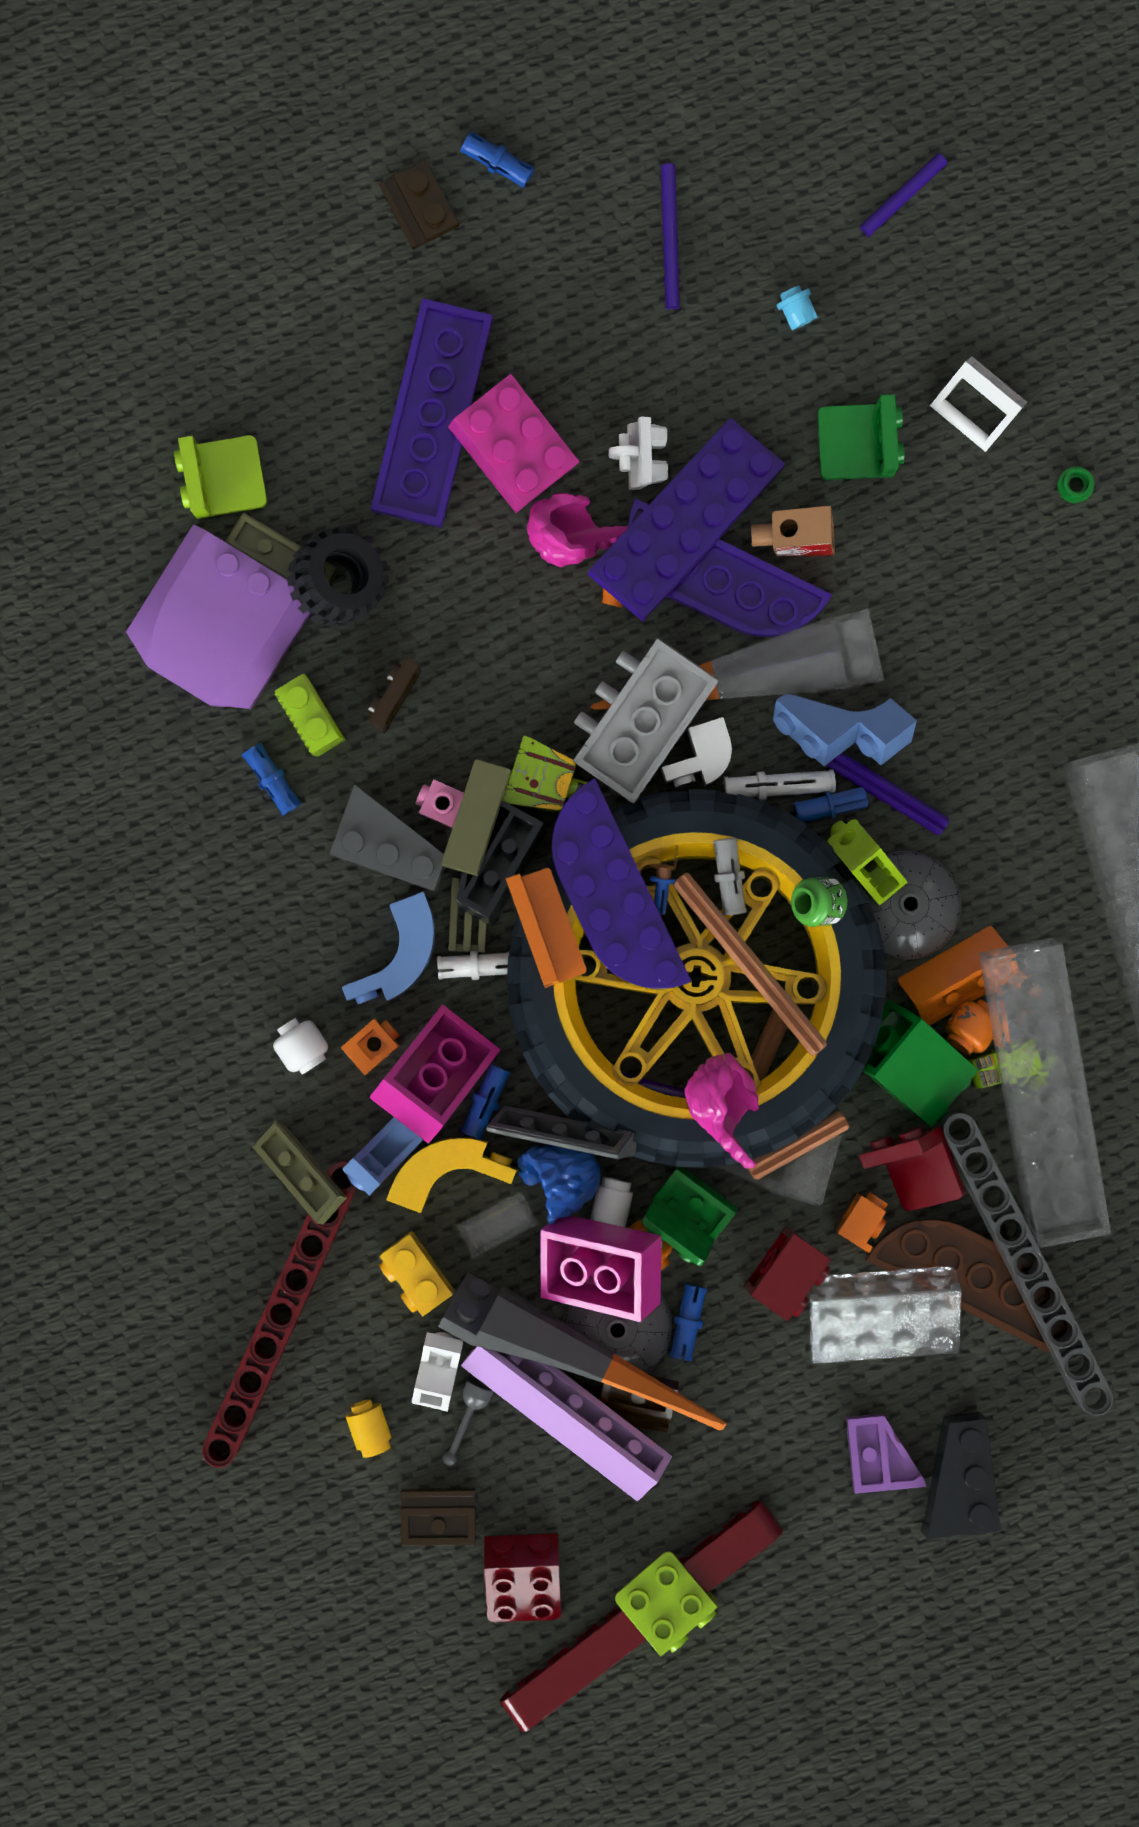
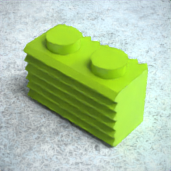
[274,673,345,757]

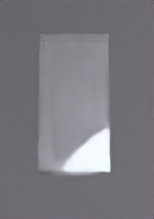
[456,1191,538,1258]

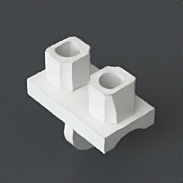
[609,417,668,490]

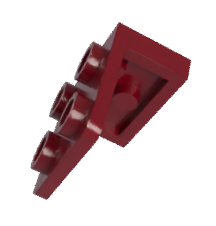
[859,1126,965,1211]
[484,1533,561,1622]

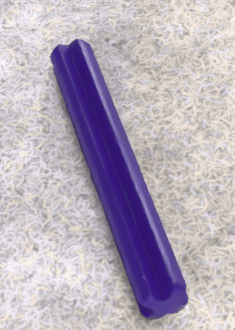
[825,752,949,835]

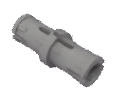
[713,838,747,915]

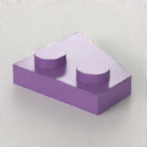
[846,1413,926,1494]

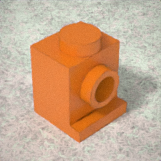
[341,1018,400,1075]
[834,1192,888,1253]

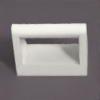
[930,356,1027,452]

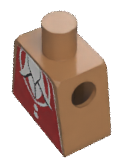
[751,506,835,557]

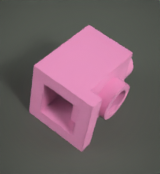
[415,779,464,829]

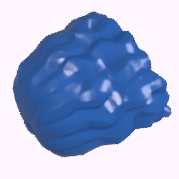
[517,1144,601,1225]

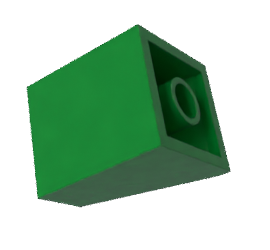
[862,999,979,1127]

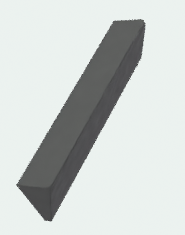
[486,1106,637,1159]

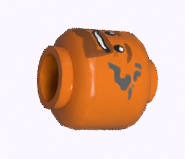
[945,1000,1000,1056]

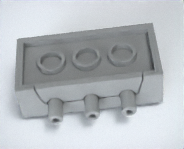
[573,638,719,803]

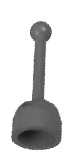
[443,1378,494,1466]

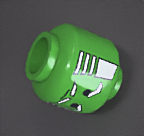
[791,877,848,927]

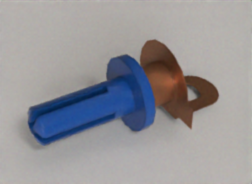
[650,845,678,915]

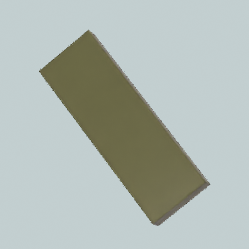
[225,512,337,583]
[441,759,511,876]
[253,1120,347,1225]

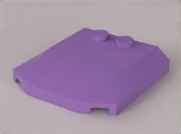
[126,524,311,709]

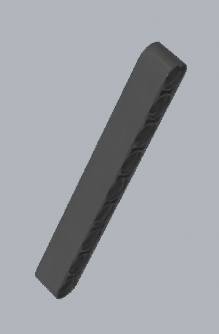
[939,1111,1113,1416]

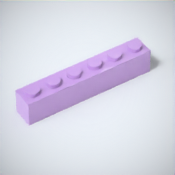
[461,1346,672,1501]

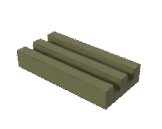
[448,878,486,953]

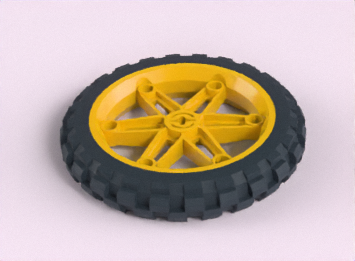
[507,789,887,1167]

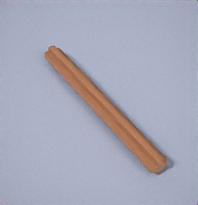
[673,873,827,1056]

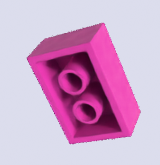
[448,374,579,513]
[369,1004,501,1144]
[541,1215,661,1322]

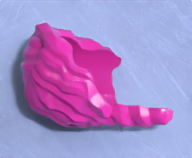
[527,493,628,567]
[684,1053,759,1169]

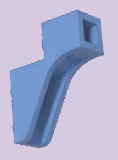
[773,694,917,766]

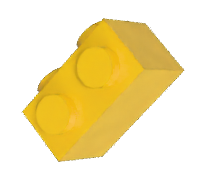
[379,1231,454,1317]

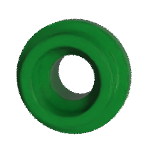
[1057,466,1095,503]

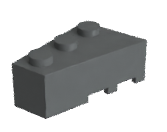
[329,784,445,893]

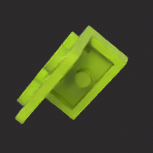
[174,435,267,519]
[615,1551,718,1656]

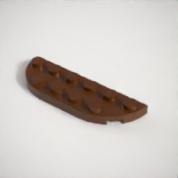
[865,1219,1067,1354]

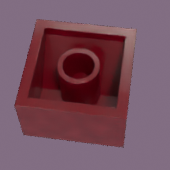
[744,1226,831,1321]

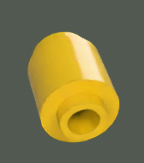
[345,1399,392,1458]

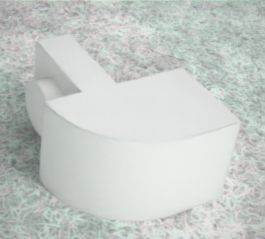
[661,717,732,788]
[412,1332,463,1412]

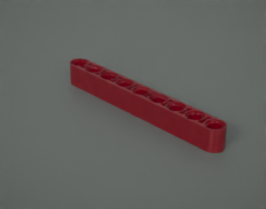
[202,1160,358,1468]
[499,1500,783,1732]

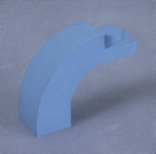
[342,892,436,1005]
[343,1117,423,1196]

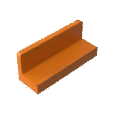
[506,868,587,988]
[898,926,1020,1026]

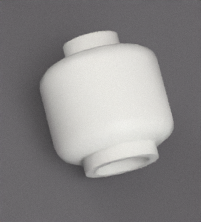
[273,1018,328,1075]

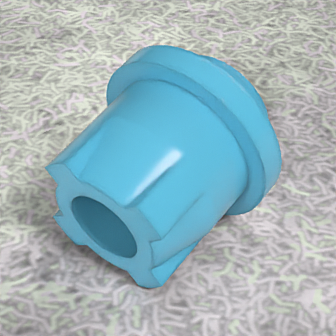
[776,285,818,330]

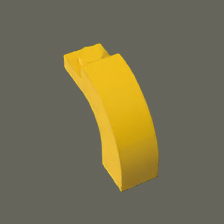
[386,1137,517,1213]

